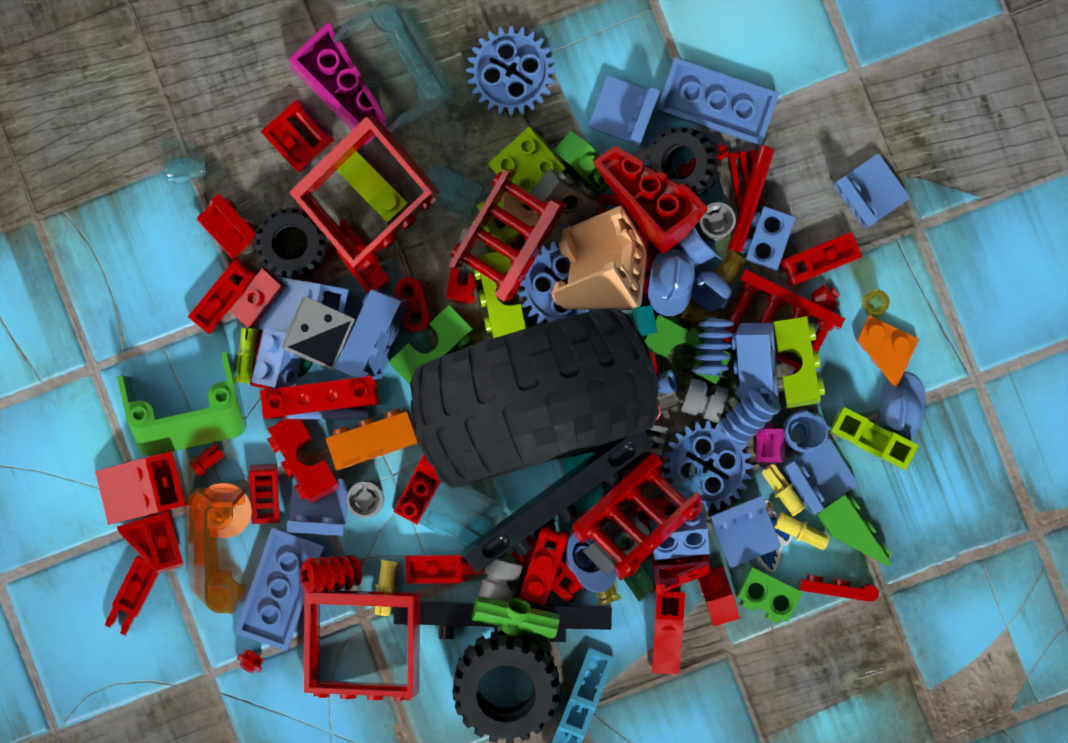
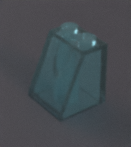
[418,482,507,548]

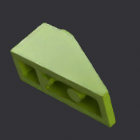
[336,151,409,225]

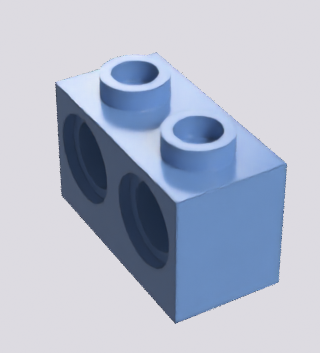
[741,207,796,272]
[649,511,710,561]

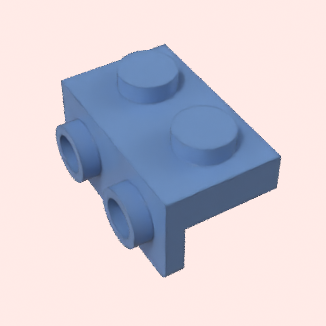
[251,328,302,388]

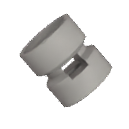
[697,202,736,241]
[681,377,729,423]
[346,481,385,518]
[479,559,523,602]

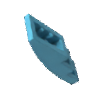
[552,648,615,743]

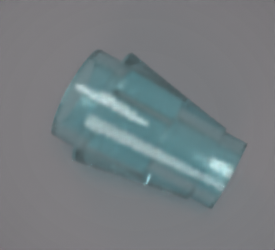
[165,157,206,185]

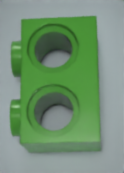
[736,566,803,624]

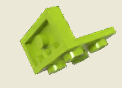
[489,127,569,204]

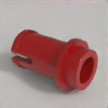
[188,443,225,476]

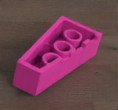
[289,22,387,145]

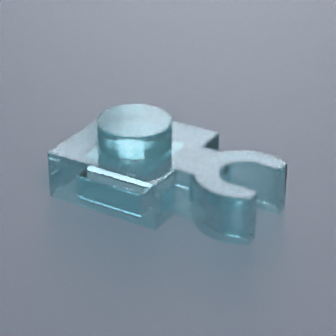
[665,461,711,507]

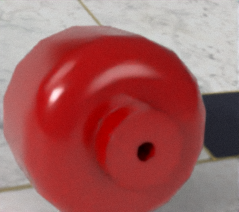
[811,284,840,312]

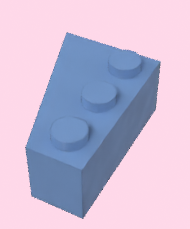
[334,289,409,380]

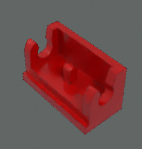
[446,267,476,305]

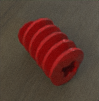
[300,555,362,593]

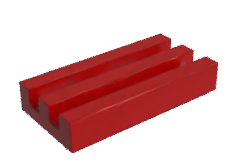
[728,149,765,209]

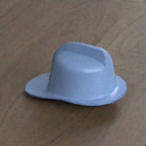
[676,225,722,269]
[648,249,695,316]
[878,373,925,439]
[565,533,616,593]

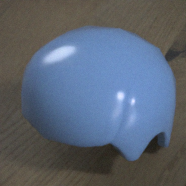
[691,272,732,312]
[783,410,828,452]

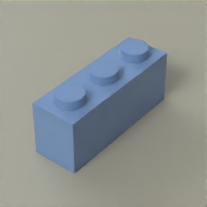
[732,323,779,404]

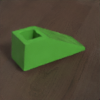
[816,494,892,567]

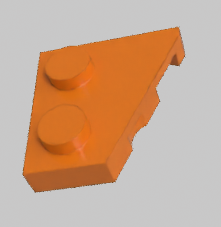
[856,315,919,388]

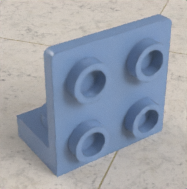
[589,76,660,146]
[833,154,909,230]
[782,439,858,515]
[287,476,349,536]
[709,495,781,567]

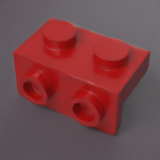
[196,193,256,259]

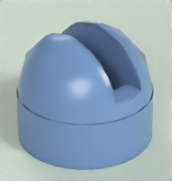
[657,370,678,394]

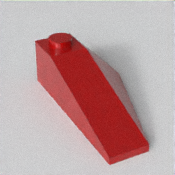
[593,146,708,254]

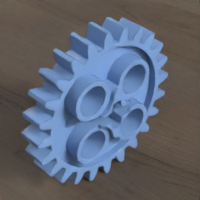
[466,26,556,117]
[517,241,577,325]
[662,421,753,511]

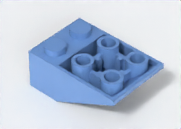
[258,276,350,333]

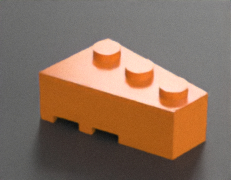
[325,408,419,470]

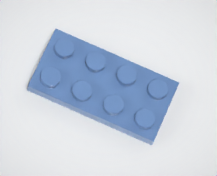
[656,57,779,146]
[235,527,324,651]

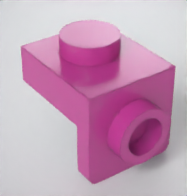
[756,423,785,462]

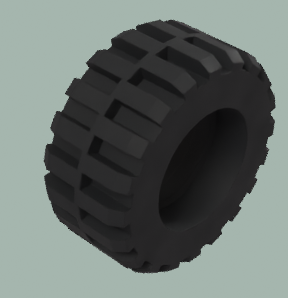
[452,631,560,743]

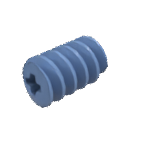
[693,317,734,377]
[719,387,781,445]

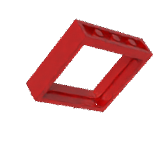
[289,116,441,268]
[304,590,420,702]

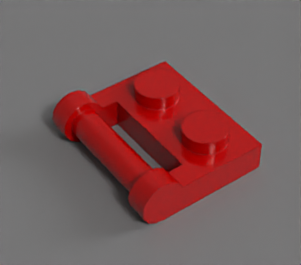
[261,99,335,174]

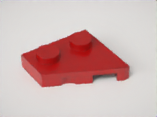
[116,511,184,574]
[651,552,710,594]

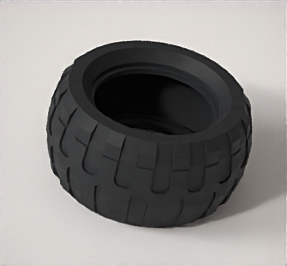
[410,308,659,488]

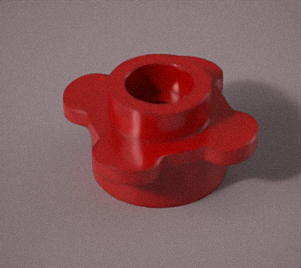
[237,649,264,674]

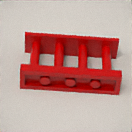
[449,169,567,301]
[724,269,846,376]
[260,376,380,419]
[572,452,702,581]

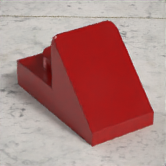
[698,565,740,627]

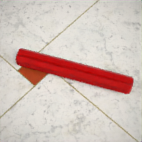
[728,145,775,252]

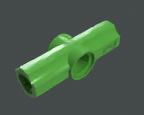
[472,596,560,638]

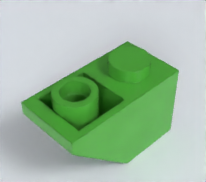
[553,131,608,194]

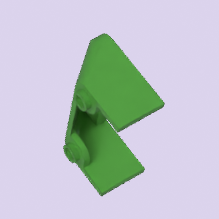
[117,352,247,456]

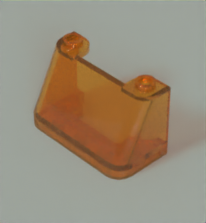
[188,488,246,614]

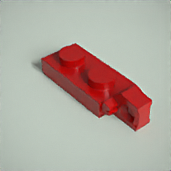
[405,555,483,584]

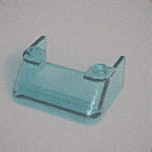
[333,4,454,133]

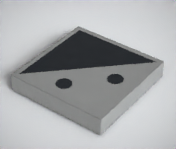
[281,296,355,371]

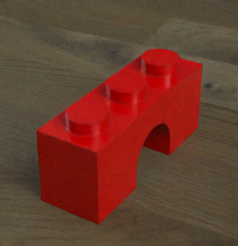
[267,418,340,505]

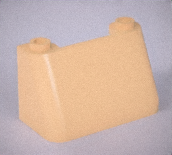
[552,206,647,310]

